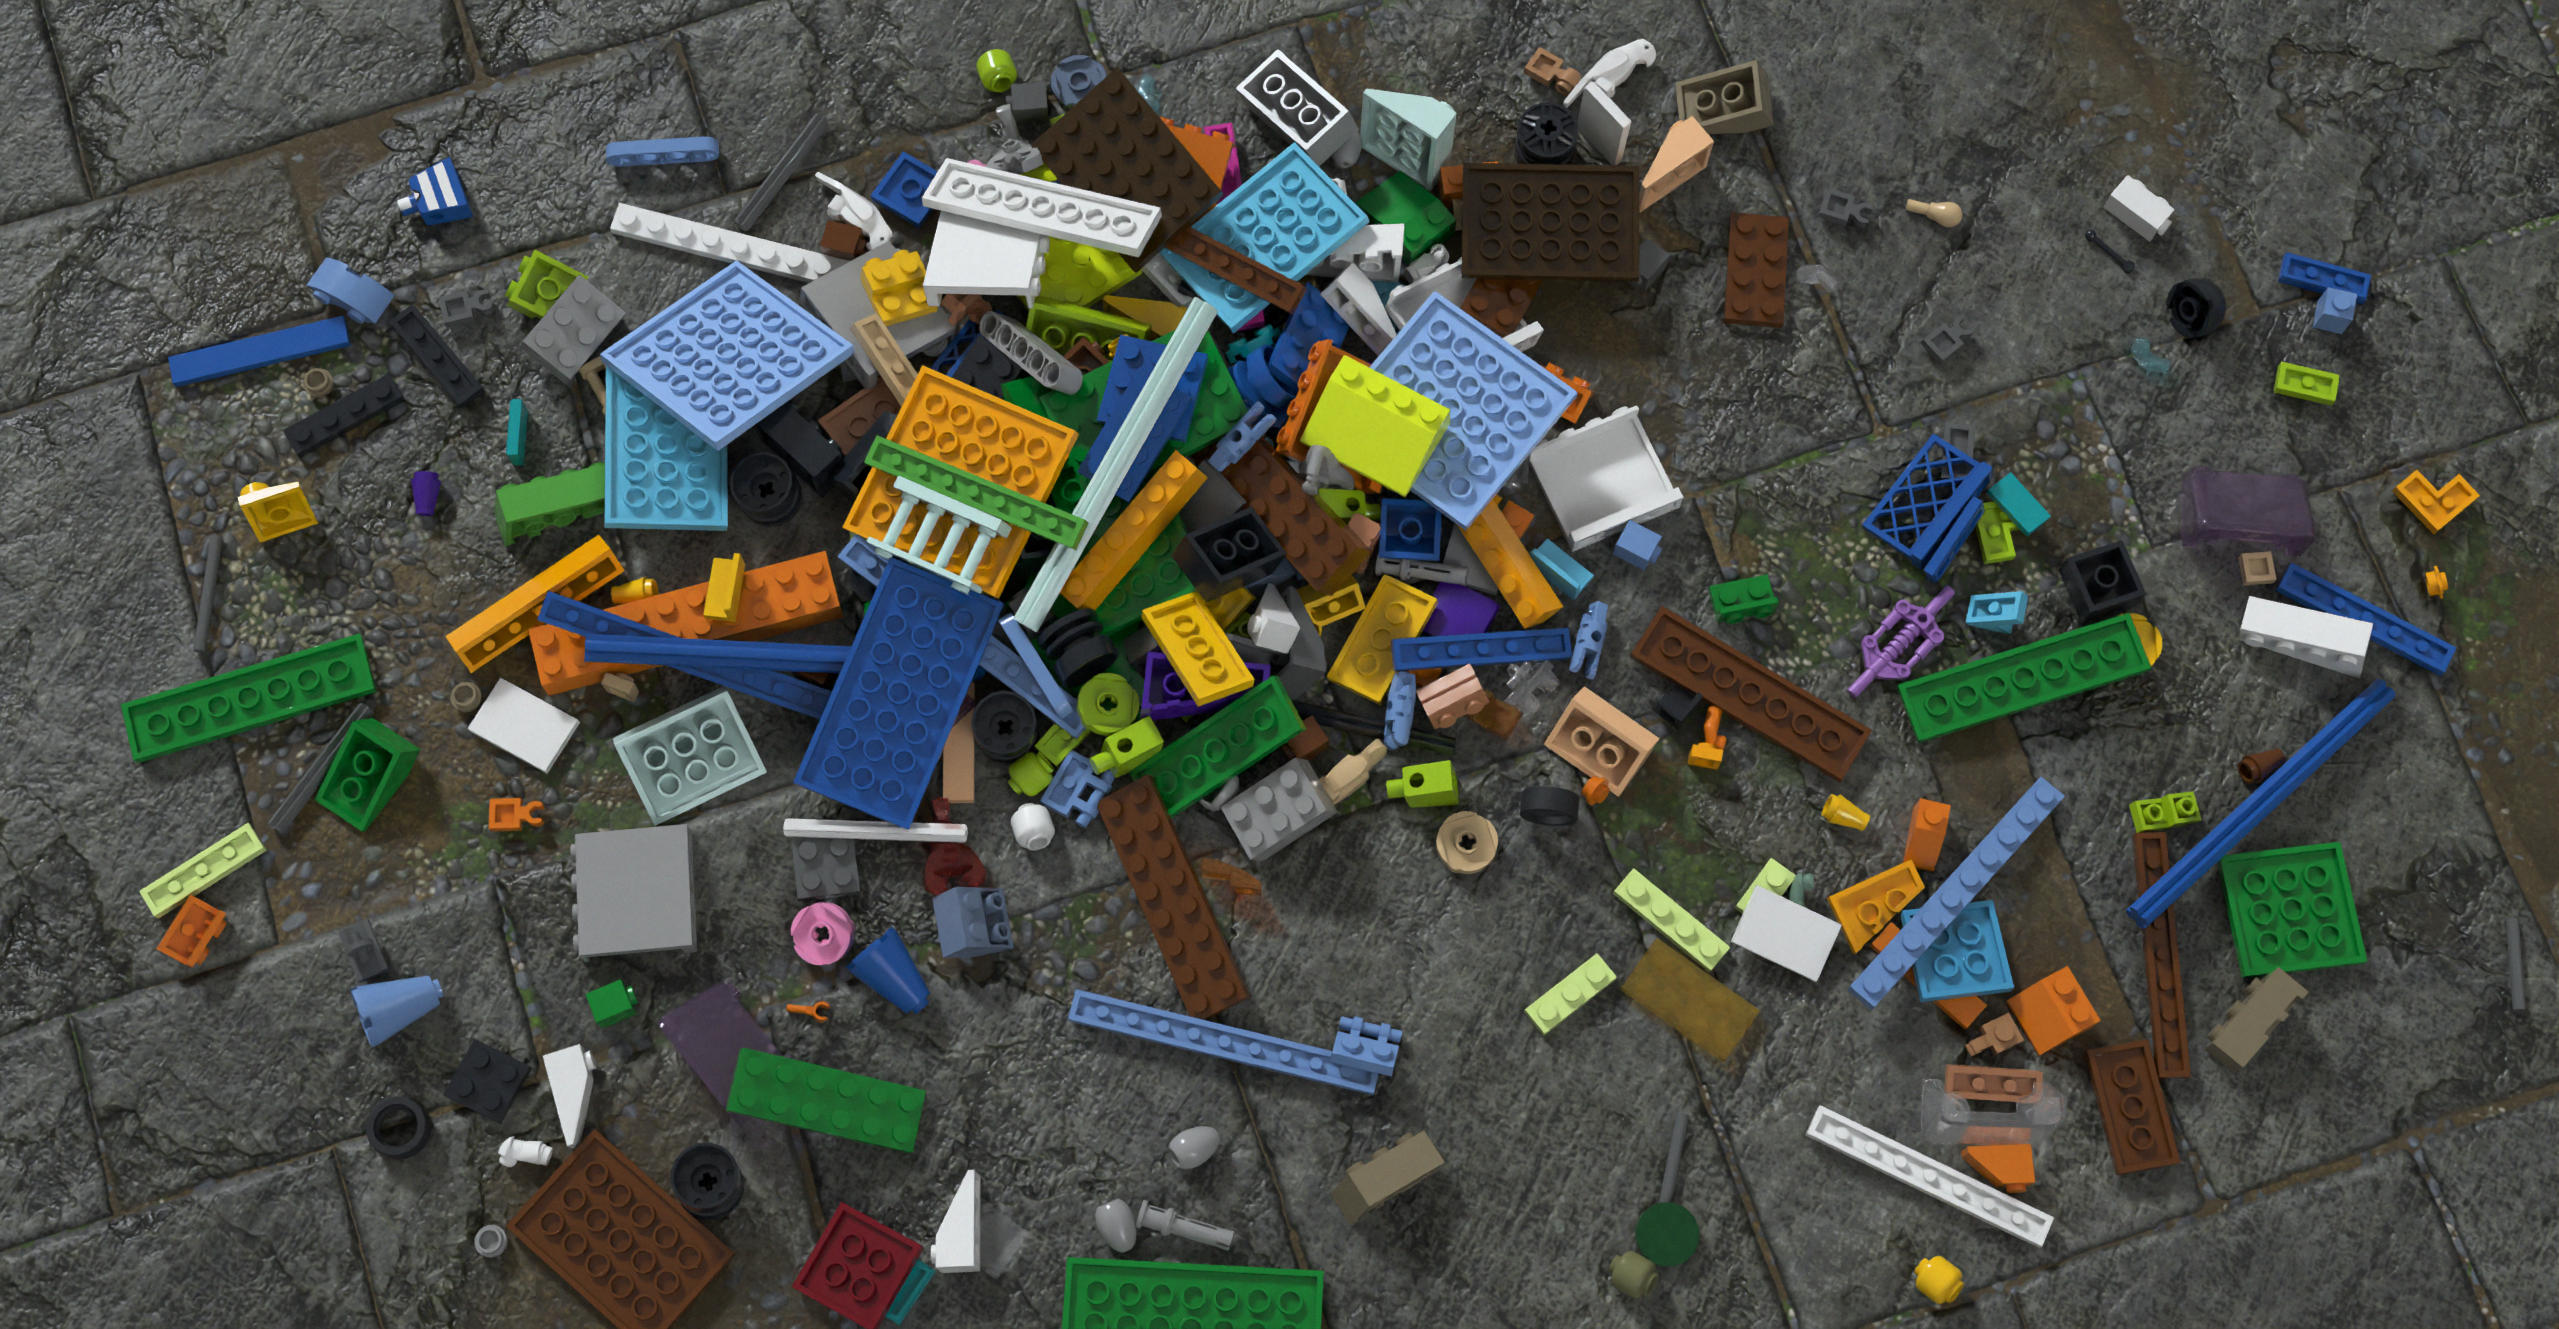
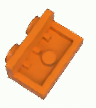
[156,895,227,968]

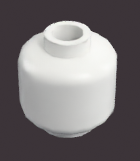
[1011,803,1055,850]

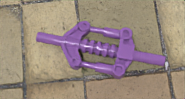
[1847,586,1955,698]

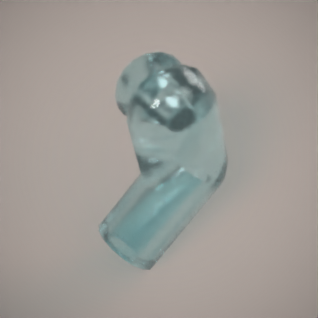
[1136,74,1160,113]
[2131,338,2171,373]

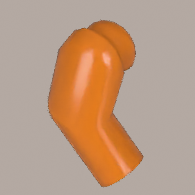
[1703,705,1727,750]

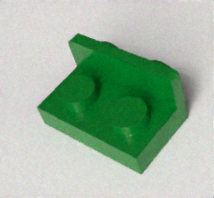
[1708,574,1779,625]

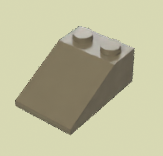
[1675,60,1773,134]

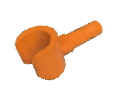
[786,1001,830,1023]

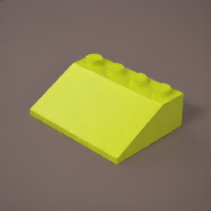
[1300,355,1450,498]

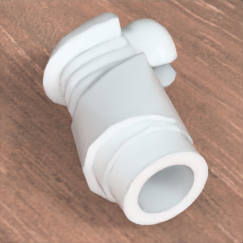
[1404,244,1449,284]
[498,1136,553,1167]

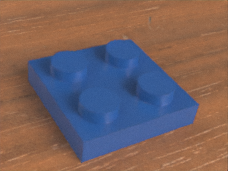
[871,151,938,229]

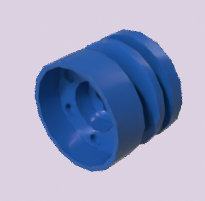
[1227,345,1297,424]

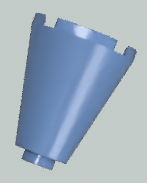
[350,975,444,1047]

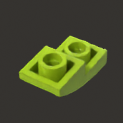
[2129,791,2202,833]

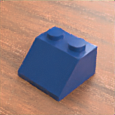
[1379,498,1441,561]

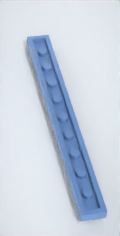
[837,534,1086,740]
[1848,777,2065,1011]
[1068,989,1379,1095]

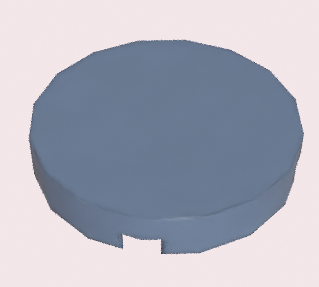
[1051,55,1107,109]

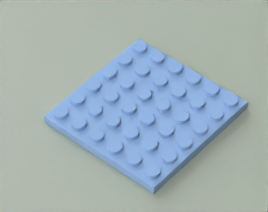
[600,260,854,451]
[1369,291,1578,530]

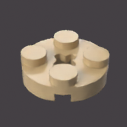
[1436,811,1498,874]

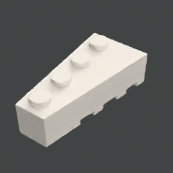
[1306,224,1404,283]
[2239,596,2373,679]

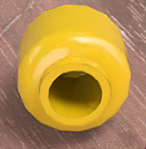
[1914,1256,1964,1304]

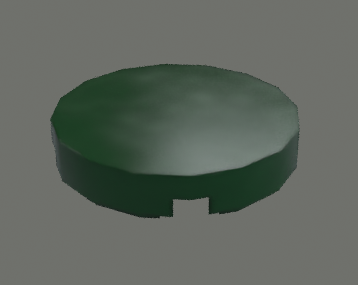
[1635,1202,1699,1266]

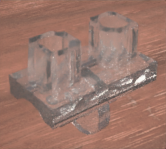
[1504,660,1560,715]

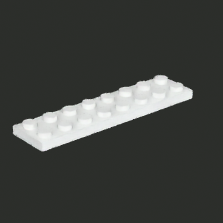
[922,158,1162,257]

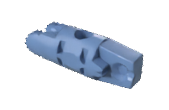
[1208,401,1276,472]
[1569,601,1608,680]
[1384,671,1416,750]

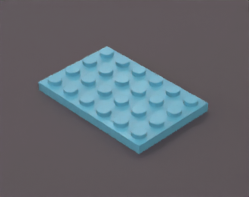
[1160,142,1369,334]
[604,366,728,531]

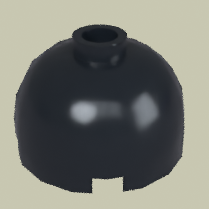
[2166,278,2227,338]

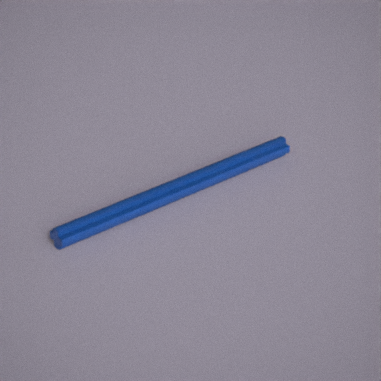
[584,634,852,673]
[2126,679,2395,929]

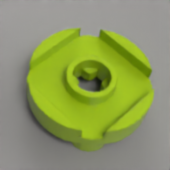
[1076,673,1139,736]

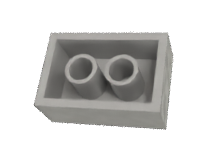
[520,275,626,385]
[1221,758,1338,861]

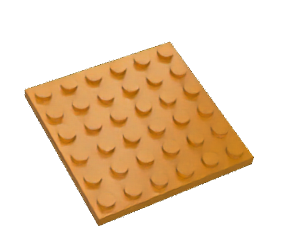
[842,365,1079,599]

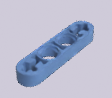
[606,137,719,167]
[998,612,1074,719]

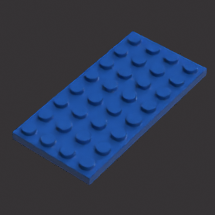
[793,557,1004,830]

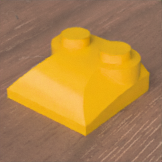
[238,482,318,543]

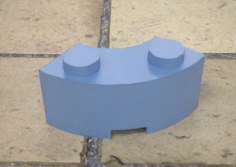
[306,257,395,324]

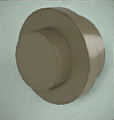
[303,368,334,397]
[450,682,482,712]

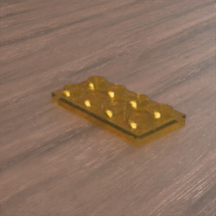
[1620,938,1760,1063]

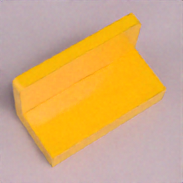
[703,553,745,622]

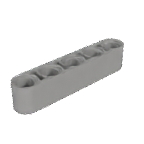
[979,311,1083,395]

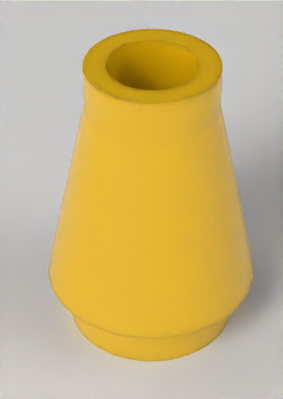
[611,576,659,604]
[1821,794,1870,831]

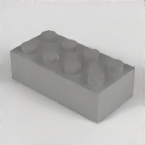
[1236,49,1359,166]

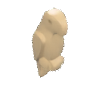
[1319,739,1387,805]

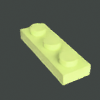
[1524,953,1617,1036]

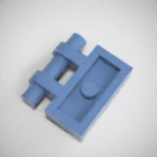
[1040,750,1115,828]
[1330,1016,1402,1077]

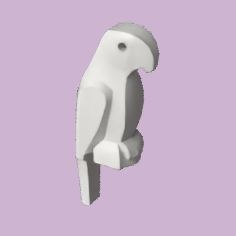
[1563,39,1656,108]
[815,172,894,251]

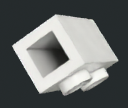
[2104,175,2175,242]

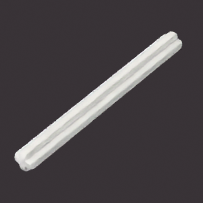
[783,818,968,843]

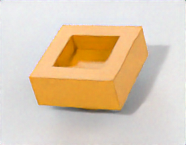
[1687,743,1723,770]

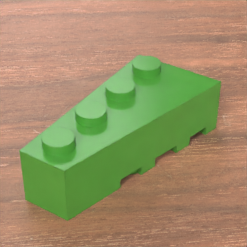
[495,462,605,547]

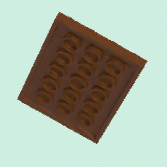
[506,1129,736,1329]

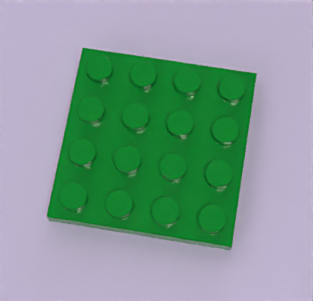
[2217,842,2367,979]

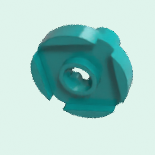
[1225,324,1281,364]

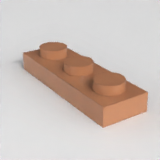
[1944,1064,2043,1104]

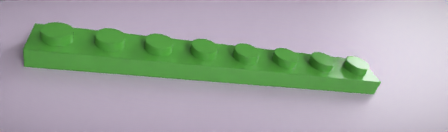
[864,435,1089,551]

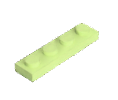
[139,823,267,919]
[1613,868,1730,973]

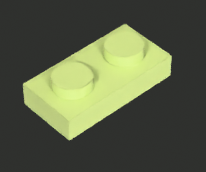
[1734,858,1796,914]

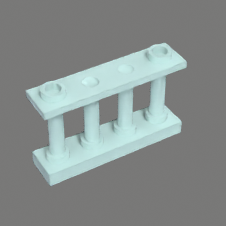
[867,476,1012,595]

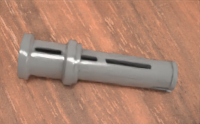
[1375,553,1469,586]
[1136,1200,1234,1251]

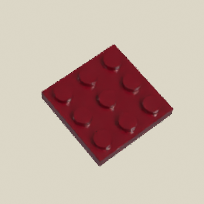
[792,1202,924,1329]

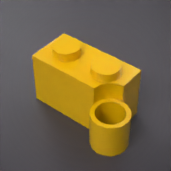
[1297,575,1366,636]

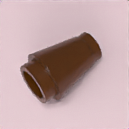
[2237,748,2286,784]

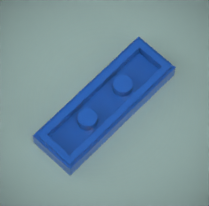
[2277,252,2372,304]
[1923,496,1985,583]

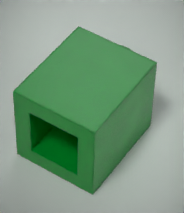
[586,979,639,1028]

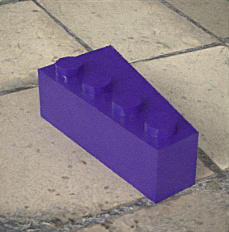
[1140,652,1271,720]

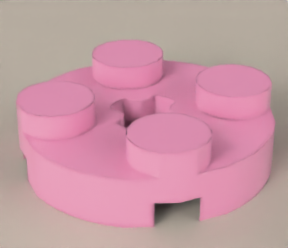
[791,902,856,965]

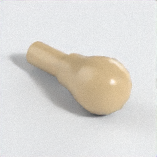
[1905,199,1963,228]

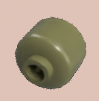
[1608,1250,1659,1299]

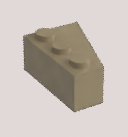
[2204,967,2309,1073]
[1330,1130,1445,1226]

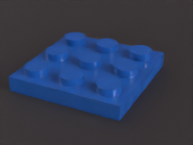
[1097,335,1209,443]

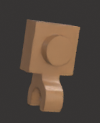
[1965,1012,2024,1057]

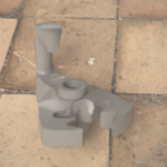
[985,104,1044,174]
[1297,445,1355,495]

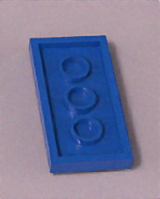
[1267,282,1349,393]
[1077,367,1193,503]

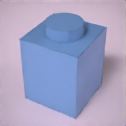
[2313,287,2357,334]
[1613,520,1663,571]

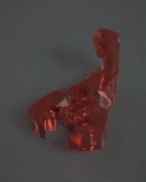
[925,797,987,895]

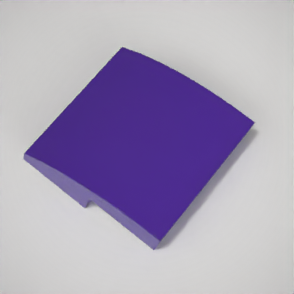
[1421,581,1500,637]

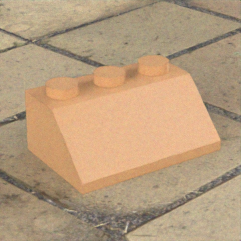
[1544,686,1660,797]

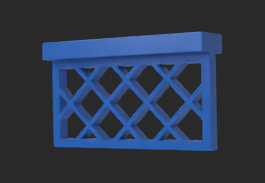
[1862,433,1993,570]

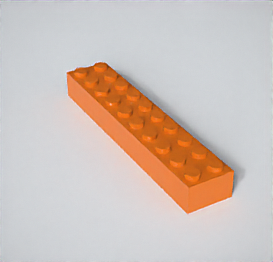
[528,551,844,696]

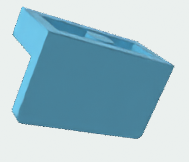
[1530,538,1594,600]

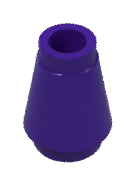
[411,471,442,516]

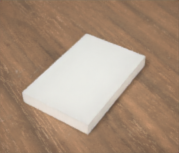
[1577,81,1631,166]
[467,678,580,774]
[1731,885,1842,982]

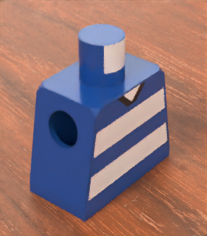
[397,157,473,225]

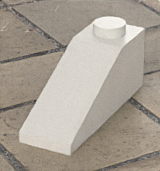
[1320,263,1397,357]
[1247,583,1300,654]
[543,1044,596,1151]
[931,1170,981,1273]

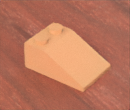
[1639,116,1714,213]

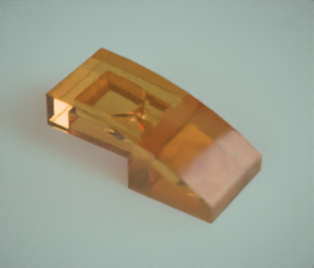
[1464,689,1523,740]
[1201,858,1262,897]

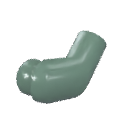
[1789,873,1815,907]

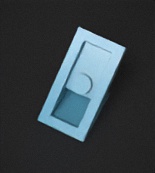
[1966,591,2028,634]

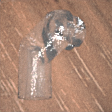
[1796,264,1840,293]

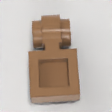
[1524,47,1581,96]

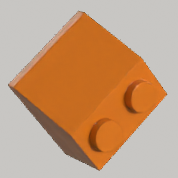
[2006,966,2101,1056]

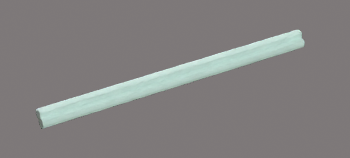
[1013,297,1218,632]

